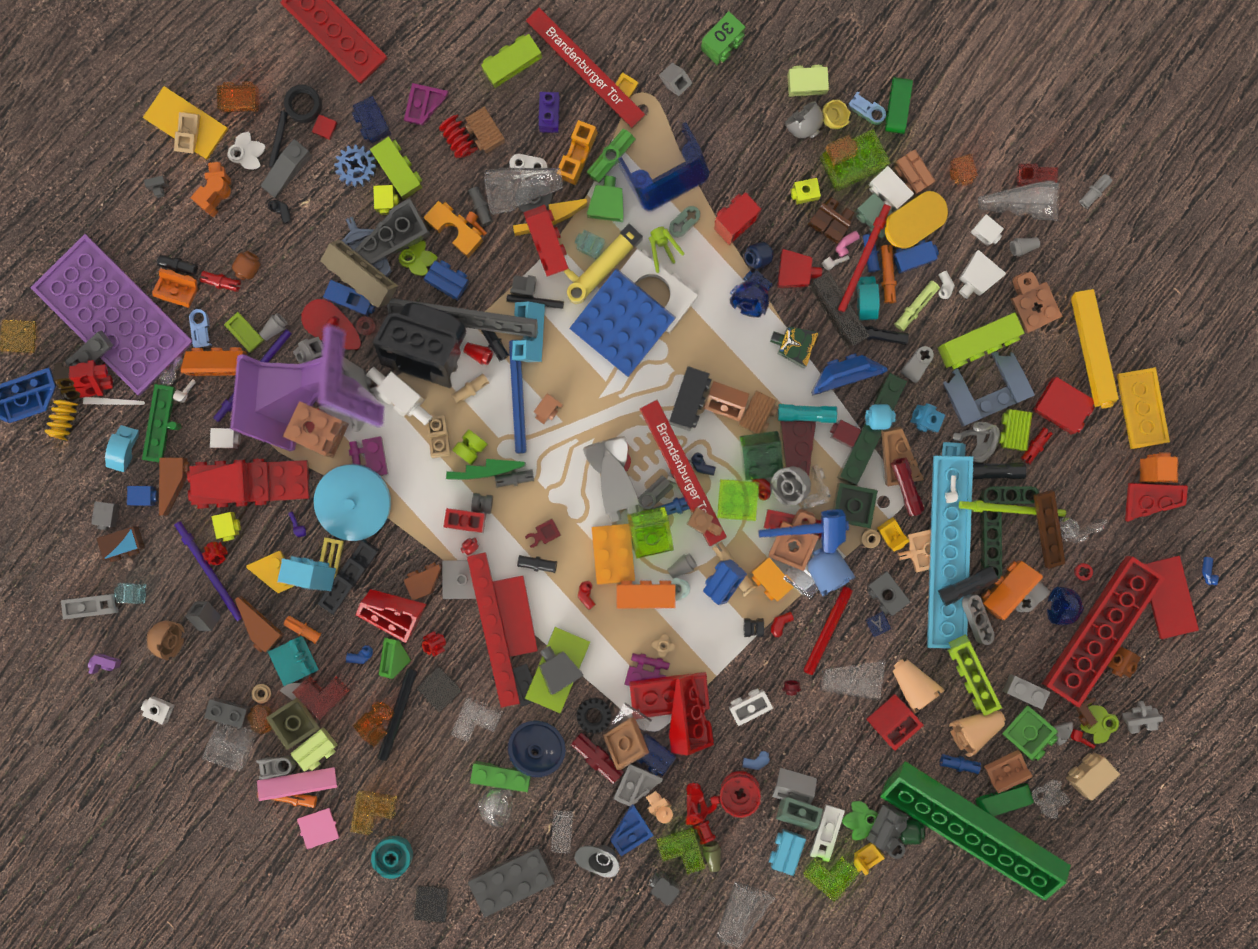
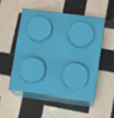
[278,556,336,591]

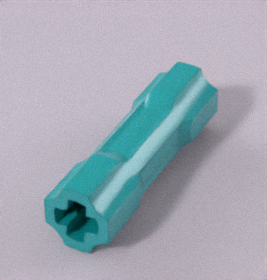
[778,404,837,423]

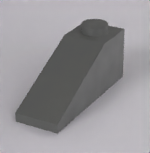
[261,139,312,199]

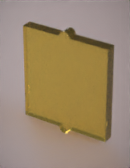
[0,320,37,353]

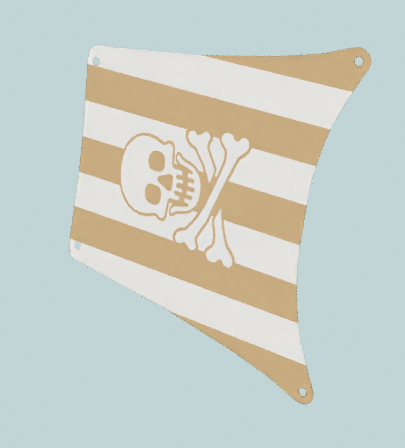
[271,92,904,732]

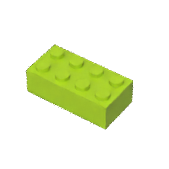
[937,313,1025,369]

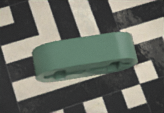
[669,206,700,238]

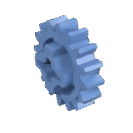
[334,145,377,187]

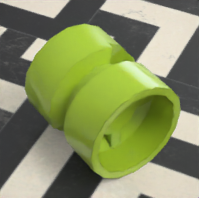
[452,429,488,465]

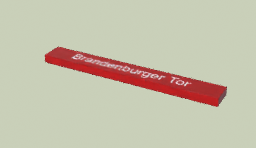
[526,8,645,129]
[639,400,727,546]

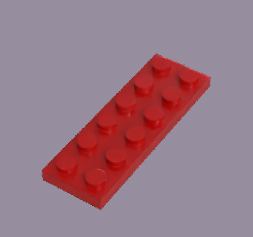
[280,0,388,84]

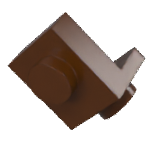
[1076,697,1098,729]

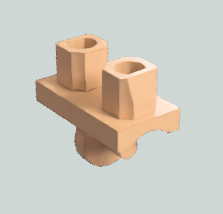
[646,791,673,823]

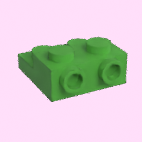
[1002,705,1059,761]

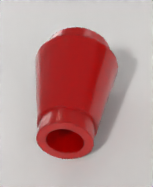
[463,342,493,365]

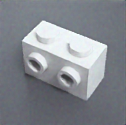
[869,166,914,212]
[728,688,773,726]

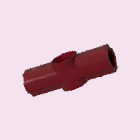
[570,732,624,784]

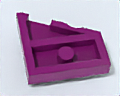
[404,83,449,126]

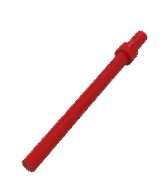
[838,204,891,312]

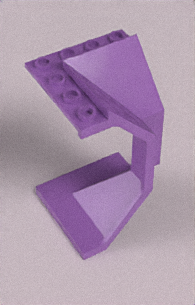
[230,325,384,451]

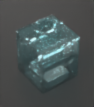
[574,230,605,259]
[114,583,146,604]

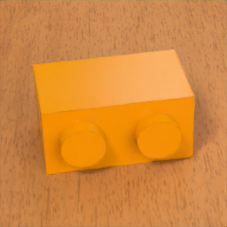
[751,557,795,602]

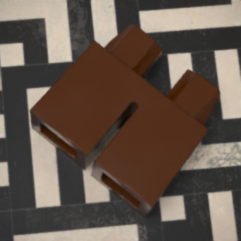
[808,197,854,245]

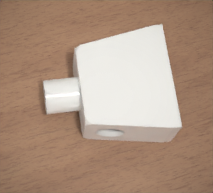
[959,250,1006,299]

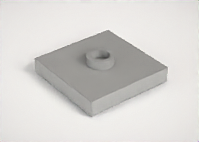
[442,560,476,599]

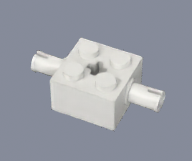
[366,367,433,425]

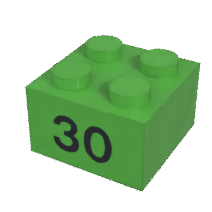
[701,11,745,65]

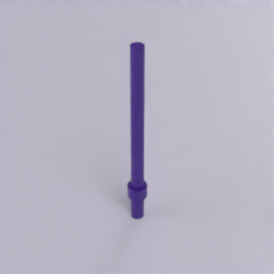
[213,329,292,422]
[174,521,242,621]

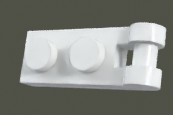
[810,804,845,862]

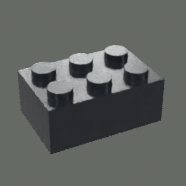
[669,366,712,431]

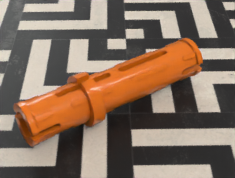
[880,245,897,304]
[257,794,317,808]

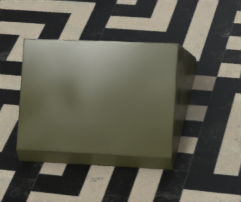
[266,696,320,750]

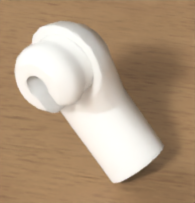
[938,270,954,299]

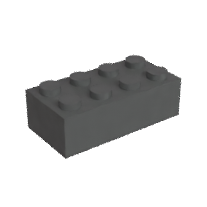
[468,844,556,918]

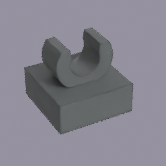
[144,175,169,198]

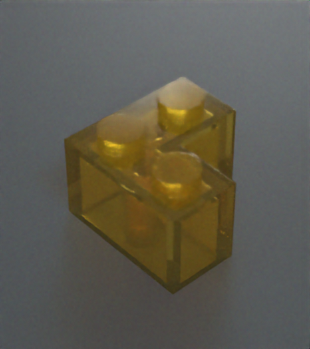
[350,790,398,835]

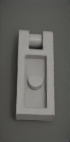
[61,594,119,619]

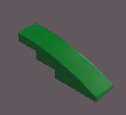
[446,459,526,480]

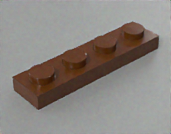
[1034,490,1066,569]

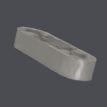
[962,594,995,645]

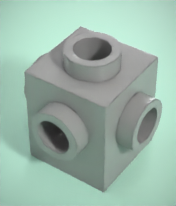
[293,337,323,364]

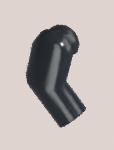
[268,200,292,224]

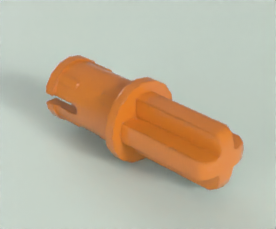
[283,616,322,644]

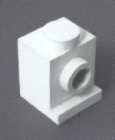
[141,696,175,725]

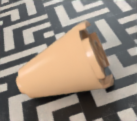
[893,659,945,714]
[949,711,1006,757]

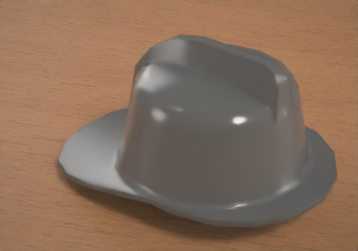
[574,845,620,877]

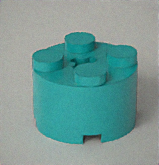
[371,835,413,879]

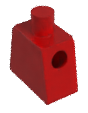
[777,249,822,288]

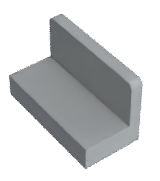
[772,768,817,805]

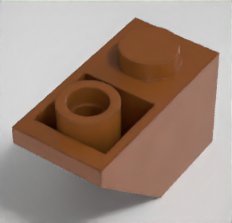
[404,562,442,601]

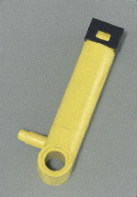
[564,224,643,304]

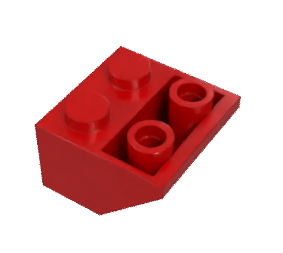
[866,694,924,751]

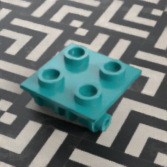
[268,636,319,686]

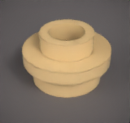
[861,529,880,548]
[252,684,271,703]

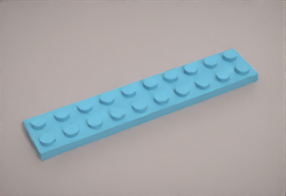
[927,455,973,648]

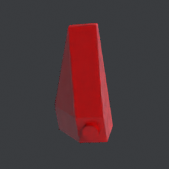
[669,674,714,755]

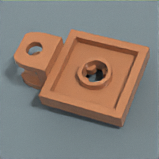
[1011,272,1062,333]
[768,508,819,571]

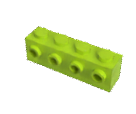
[948,634,1002,716]

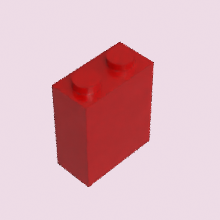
[1032,377,1095,434]

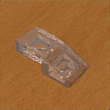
[551,810,573,853]

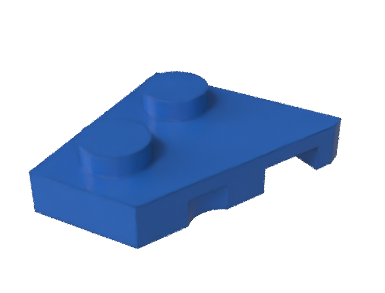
[610,804,654,856]

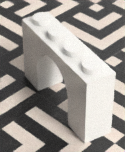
[620,249,698,334]

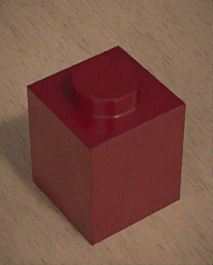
[830,420,861,448]

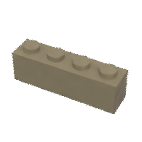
[320,240,398,308]

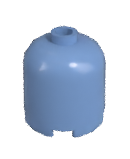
[808,548,856,596]

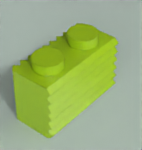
[999,409,1032,451]

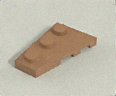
[881,427,924,486]

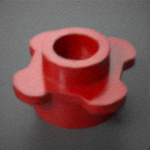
[460,537,479,556]

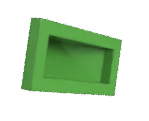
[379,637,411,679]

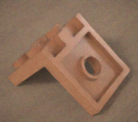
[283,401,349,458]

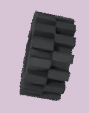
[577,697,611,734]

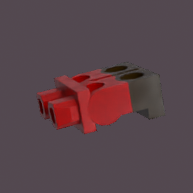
[54,360,113,400]

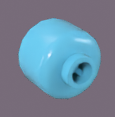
[865,404,896,430]

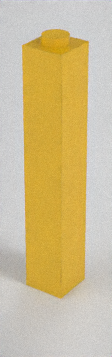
[1071,289,1119,408]

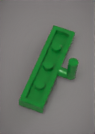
[142,384,182,462]

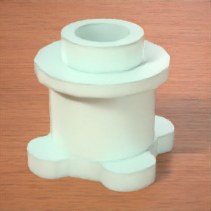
[671,578,690,601]

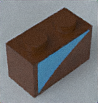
[96,526,145,563]

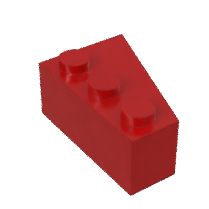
[523,205,569,277]
[356,589,426,643]

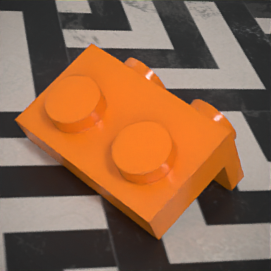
[152,268,198,308]

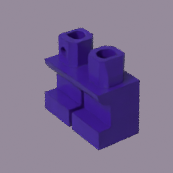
[539,92,560,133]

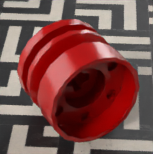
[720,771,761,818]

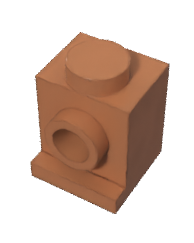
[534,393,563,424]

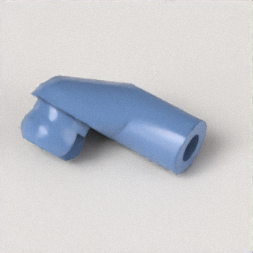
[742,751,770,770]

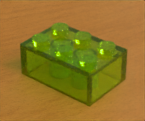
[819,129,890,192]

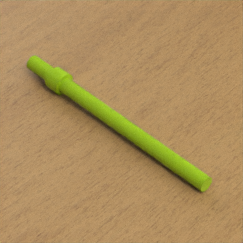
[959,500,1066,517]

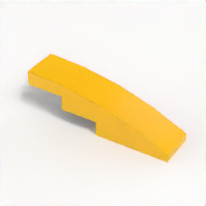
[513,199,587,236]

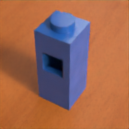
[323,280,376,317]

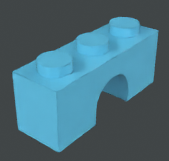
[512,301,545,362]

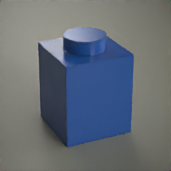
[127,486,158,506]

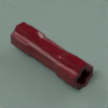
[891,457,925,516]

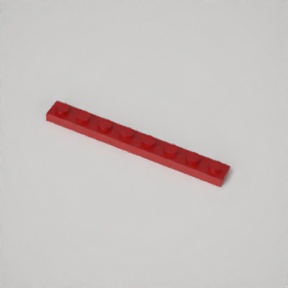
[467,552,520,708]

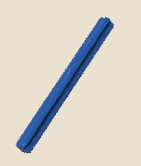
[509,340,527,454]

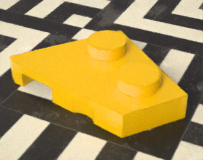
[246,550,294,593]

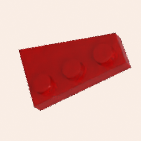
[1125,483,1188,521]

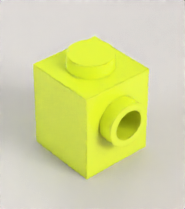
[791,178,821,204]
[373,185,399,215]
[211,512,241,542]

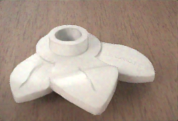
[228,132,265,169]

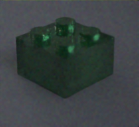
[739,431,783,481]

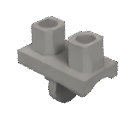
[1122,701,1163,734]

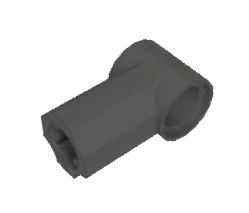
[639,475,673,510]

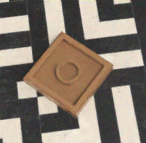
[603,717,649,770]

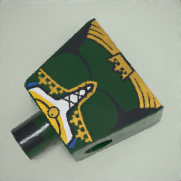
[770,327,818,368]

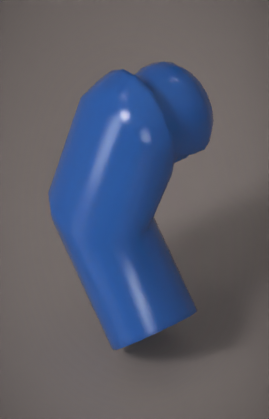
[1202,557,1219,586]
[346,645,373,664]

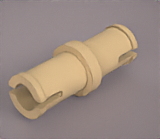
[451,373,490,405]

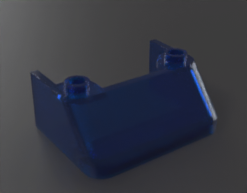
[618,122,709,211]

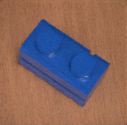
[424,260,469,301]
[703,559,747,605]

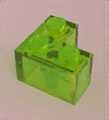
[656,827,706,874]
[803,856,860,902]

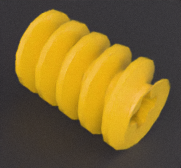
[44,399,79,441]

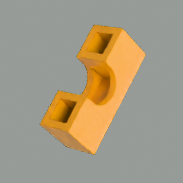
[556,120,598,185]
[424,201,483,258]

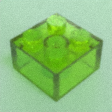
[717,479,759,521]
[627,506,674,559]

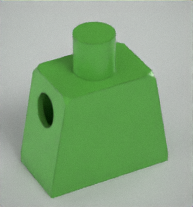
[587,176,624,222]

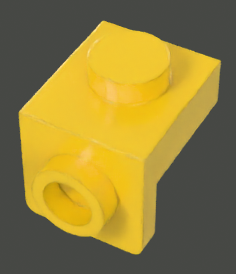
[877,517,909,552]
[853,842,885,875]

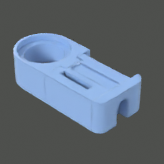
[848,92,886,125]
[189,309,212,348]

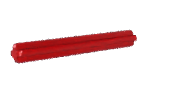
[803,586,853,675]

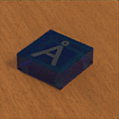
[865,612,891,637]

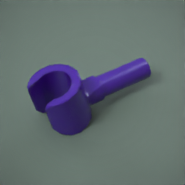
[288,512,306,537]

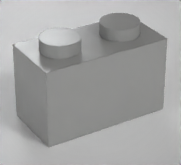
[1002,674,1050,710]

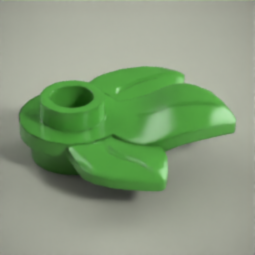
[842,801,878,840]

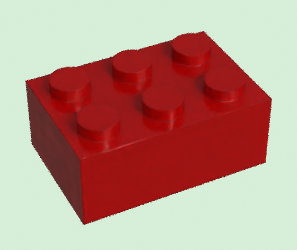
[714,192,761,245]

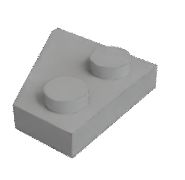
[613,764,663,806]

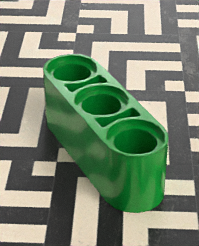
[885,77,913,134]
[975,783,1034,816]

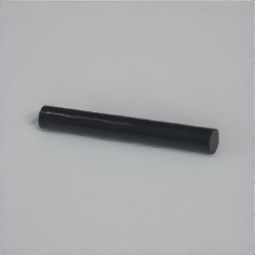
[268,111,288,168]
[506,294,564,309]

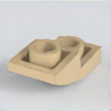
[427,415,451,458]

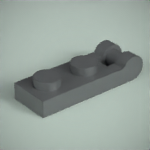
[65,330,114,366]

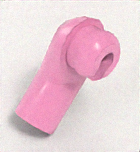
[836,231,859,257]

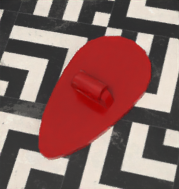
[301,299,361,350]

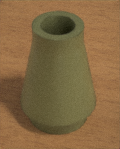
[702,841,721,872]

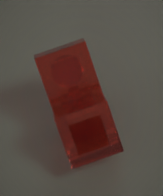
[1017,164,1059,189]

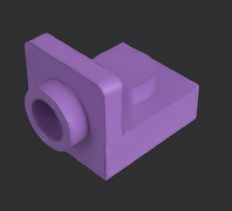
[88,653,122,674]

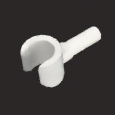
[822,255,849,270]
[173,379,196,403]
[945,475,958,503]

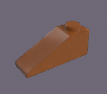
[159,458,190,516]
[235,596,284,653]

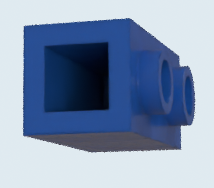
[893,240,939,274]

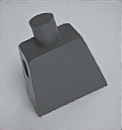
[539,646,584,695]

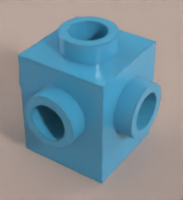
[910,403,945,433]

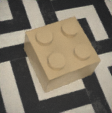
[1066,752,1120,801]

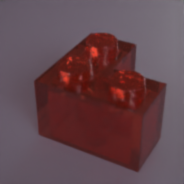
[292,676,350,720]

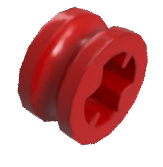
[1074,563,1093,581]

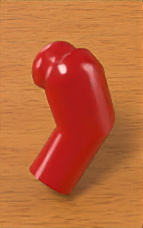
[751,473,771,501]
[578,581,596,610]
[771,611,794,637]

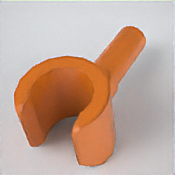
[466,211,487,236]

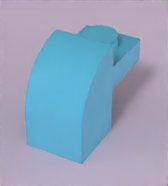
[105,425,139,472]

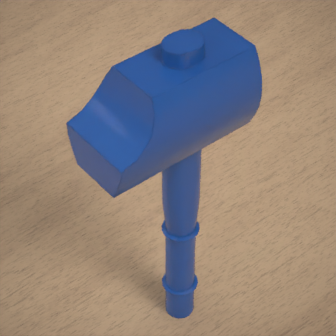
[758,509,849,553]

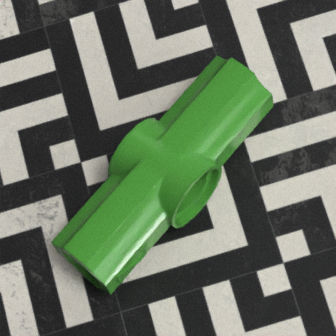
[586,128,636,183]

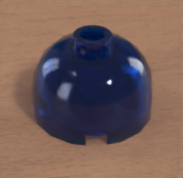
[730,281,770,318]
[1047,587,1084,626]

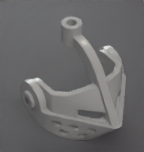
[953,422,1000,462]

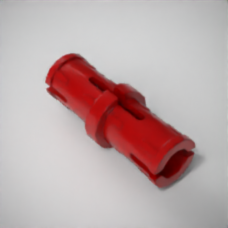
[200,271,241,292]
[1020,427,1053,465]

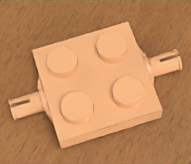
[898,529,931,572]

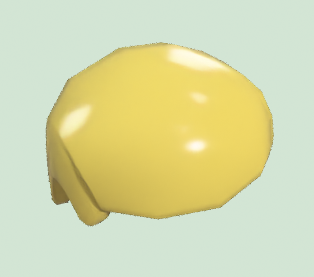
[822,100,851,129]

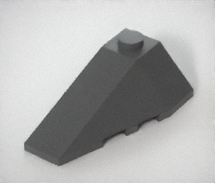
[354,198,432,265]

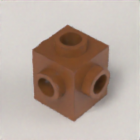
[1107,647,1141,678]

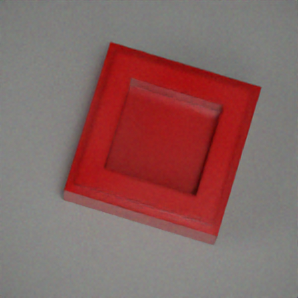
[312,115,338,140]

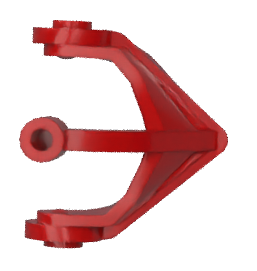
[686,783,720,825]

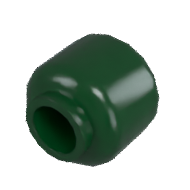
[899,819,926,845]

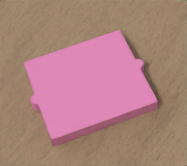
[297,808,340,849]

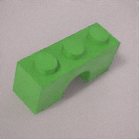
[470,761,531,792]

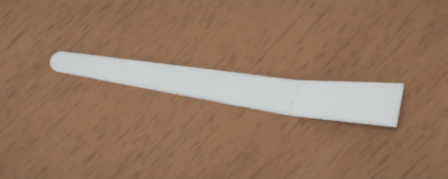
[83,397,145,405]

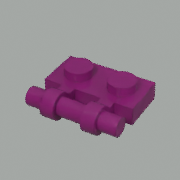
[348,436,388,476]
[624,653,670,686]

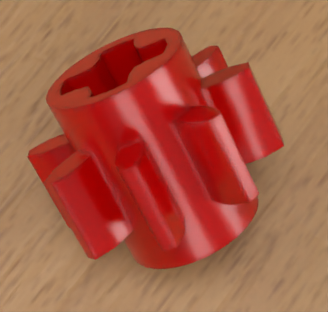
[202,542,228,565]
[422,631,446,657]

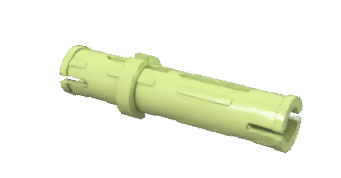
[894,281,940,332]

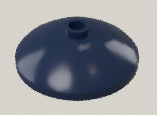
[508,721,566,777]

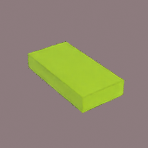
[224,312,265,353]

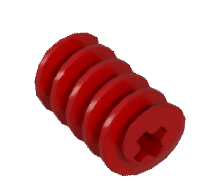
[439,115,478,158]

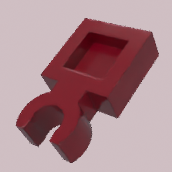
[525,519,561,548]

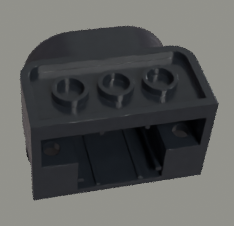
[373,303,466,389]

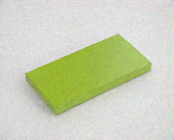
[525,627,590,714]

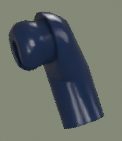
[691,452,716,476]

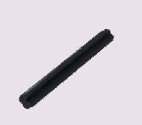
[377,668,417,761]

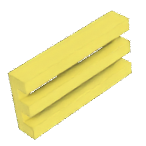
[320,537,344,578]

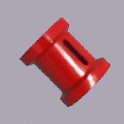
[693,819,716,845]

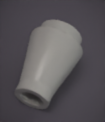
[1010,237,1040,257]
[259,313,288,341]
[667,553,697,579]

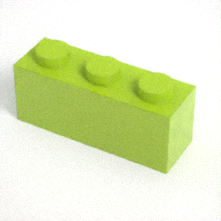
[481,34,542,88]
[370,137,423,200]

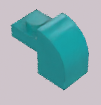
[856,276,880,320]

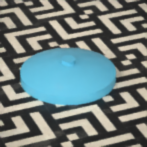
[314,464,391,541]

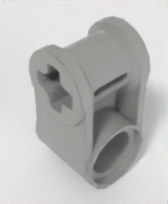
[900,346,934,384]
[1015,581,1050,612]
[256,755,296,780]

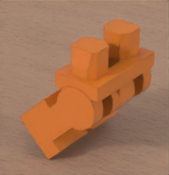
[190,162,232,218]

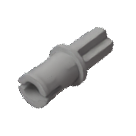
[1079,174,1112,209]

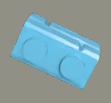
[769,829,806,876]

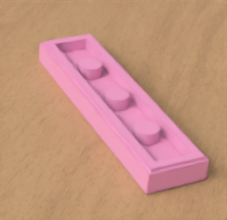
[257,767,337,801]

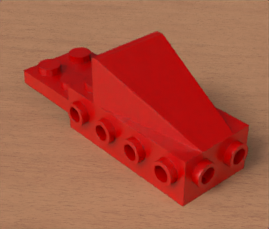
[187,459,310,509]

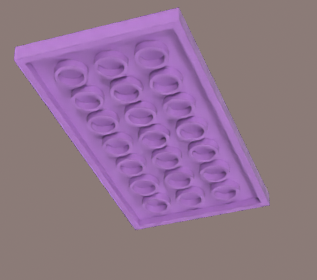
[30,234,192,396]

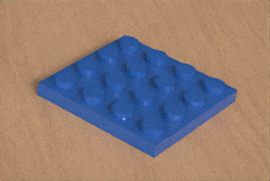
[569,269,676,377]

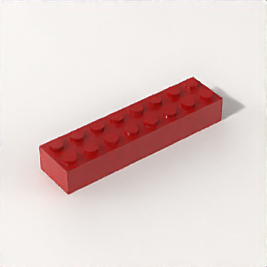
[1042,556,1165,708]

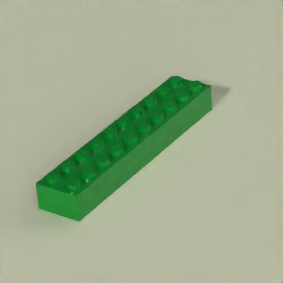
[880,761,1071,900]

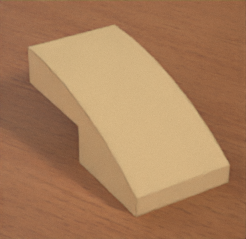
[174,112,200,153]

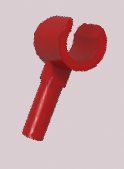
[1070,729,1096,749]

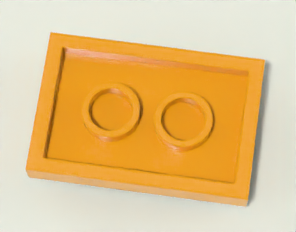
[592,524,635,585]

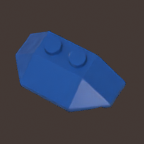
[811,354,888,396]
[0,368,56,423]

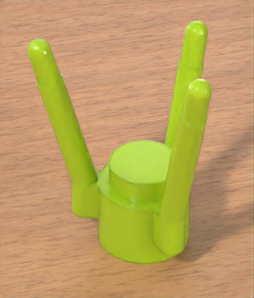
[648,227,684,273]

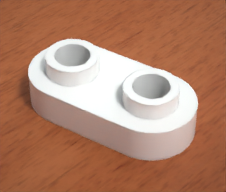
[509,154,547,178]

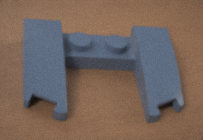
[943,352,1035,427]

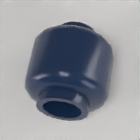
[744,241,773,269]

